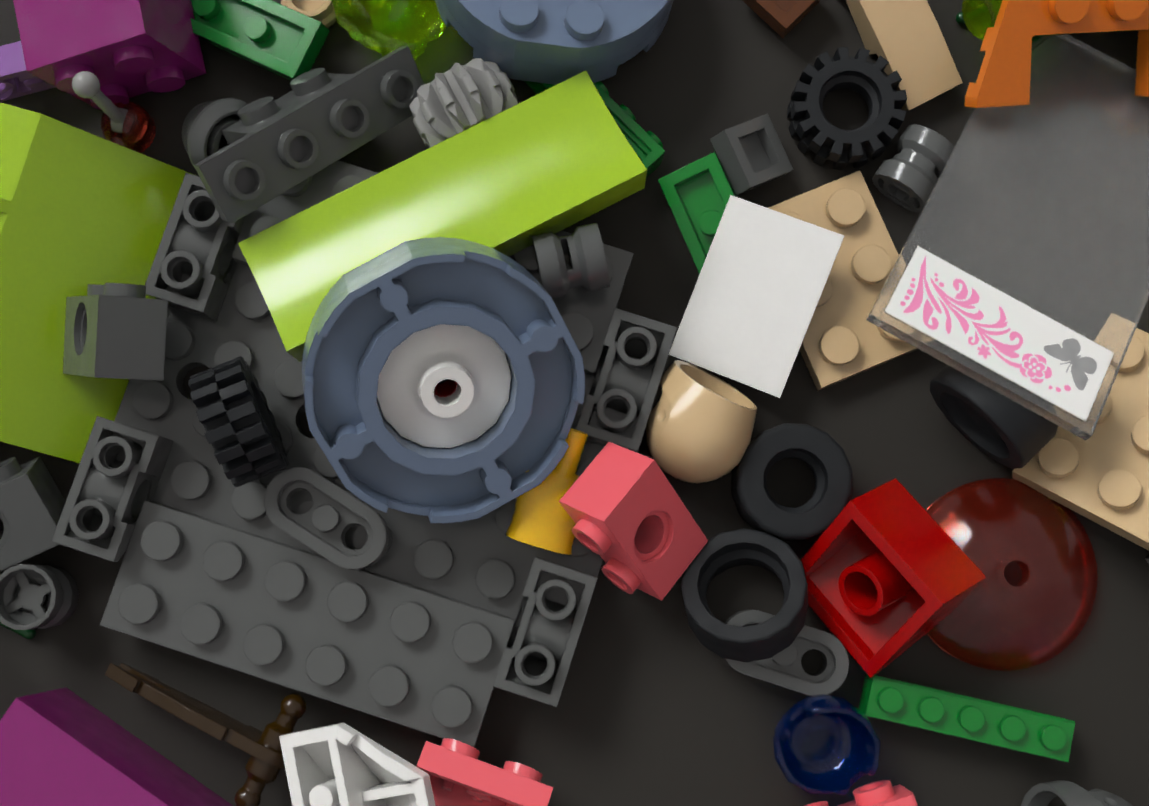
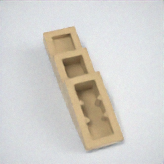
[846,0,963,111]

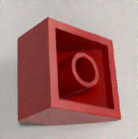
[801,478,986,678]

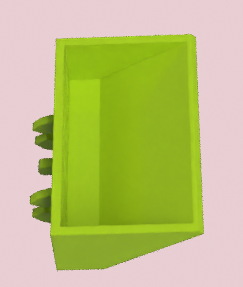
[0,102,194,463]

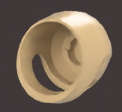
[646,360,757,483]

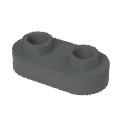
[264,467,389,570]
[723,609,849,696]

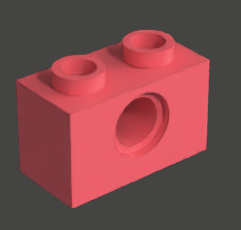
[559,442,708,601]

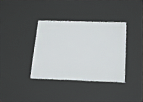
[669,195,844,398]

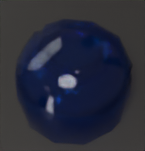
[773,694,881,795]

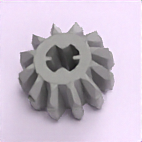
[409,58,518,148]

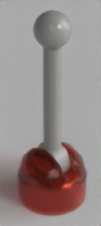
[72,71,156,153]

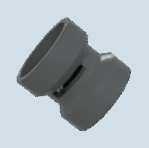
[872,124,960,213]
[532,223,610,299]
[0,564,79,630]

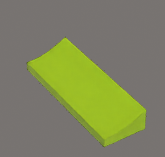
[238,70,648,362]

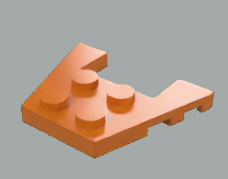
[965,0,1149,108]

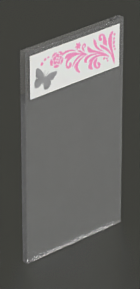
[866,34,1149,441]

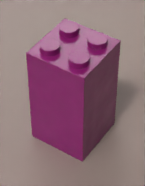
[13,0,206,110]
[0,687,233,806]

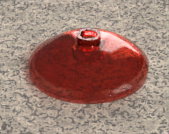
[926,478,1098,671]

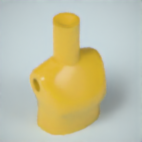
[506,428,588,555]

